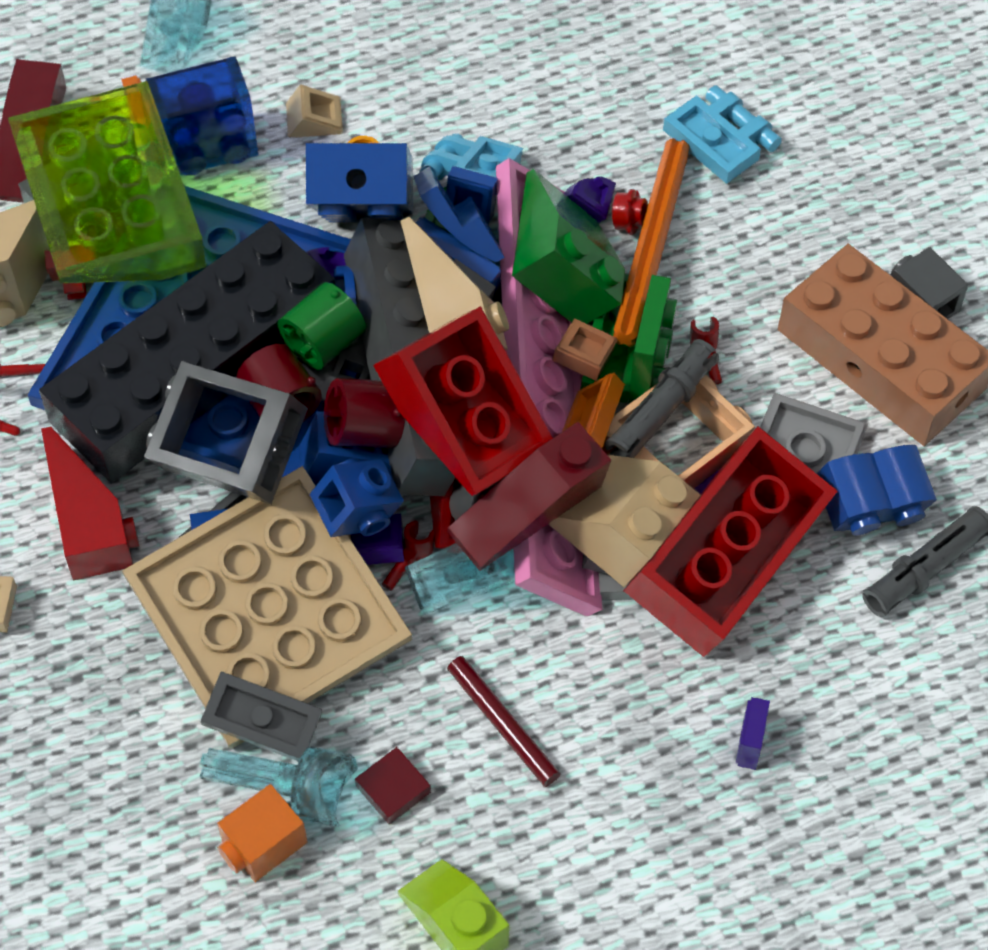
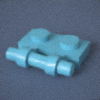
[663,85,782,184]
[419,134,523,195]

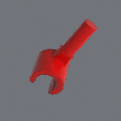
[690,317,722,385]
[382,521,434,591]

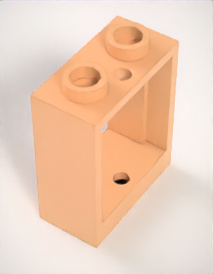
[602,375,755,489]

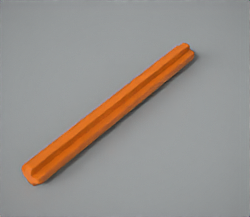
[613,138,690,347]

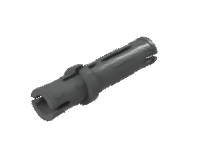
[605,339,719,458]
[862,506,988,617]

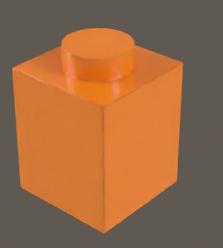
[217,783,308,882]

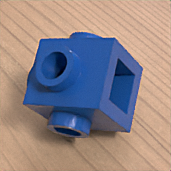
[309,458,404,537]

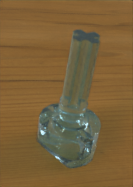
[200,746,358,827]

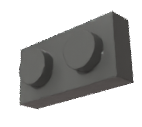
[200,671,322,763]

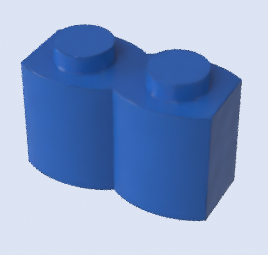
[816,445,937,536]

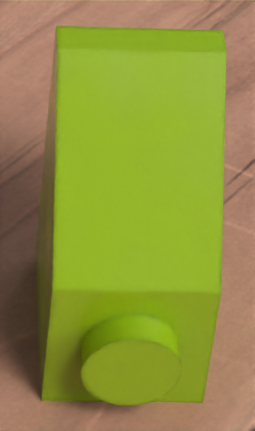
[397,859,509,950]

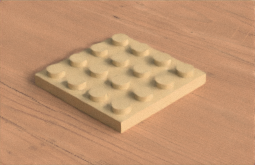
[122,466,412,750]

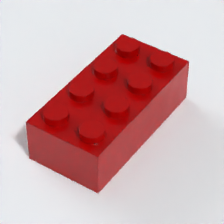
[623,426,837,657]

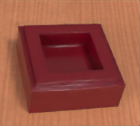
[355,747,431,825]

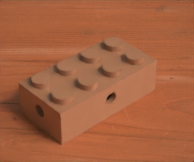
[777,243,988,447]

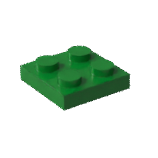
[628,275,678,405]

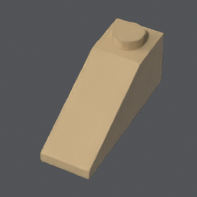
[400,217,509,351]

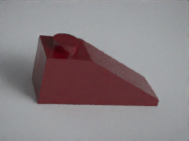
[447,422,612,571]

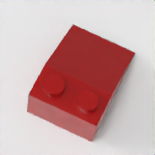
[373,306,553,496]

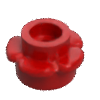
[612,189,648,235]

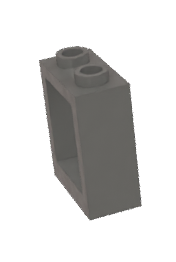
[144,361,308,504]

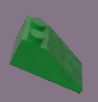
[512,169,625,324]

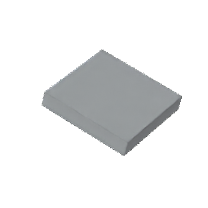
[760,393,868,473]

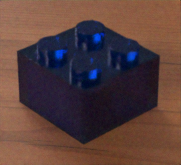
[145,56,259,178]

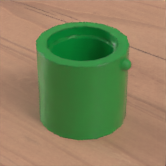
[278,282,366,370]

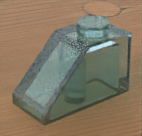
[140,0,212,76]
[405,543,515,615]

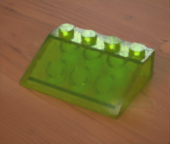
[8,81,206,283]

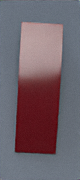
[0,59,67,203]

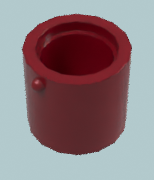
[236,344,322,422]
[324,378,405,448]

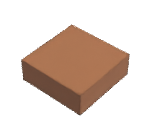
[552,318,618,381]

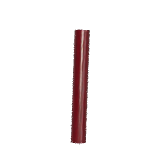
[447,656,561,787]

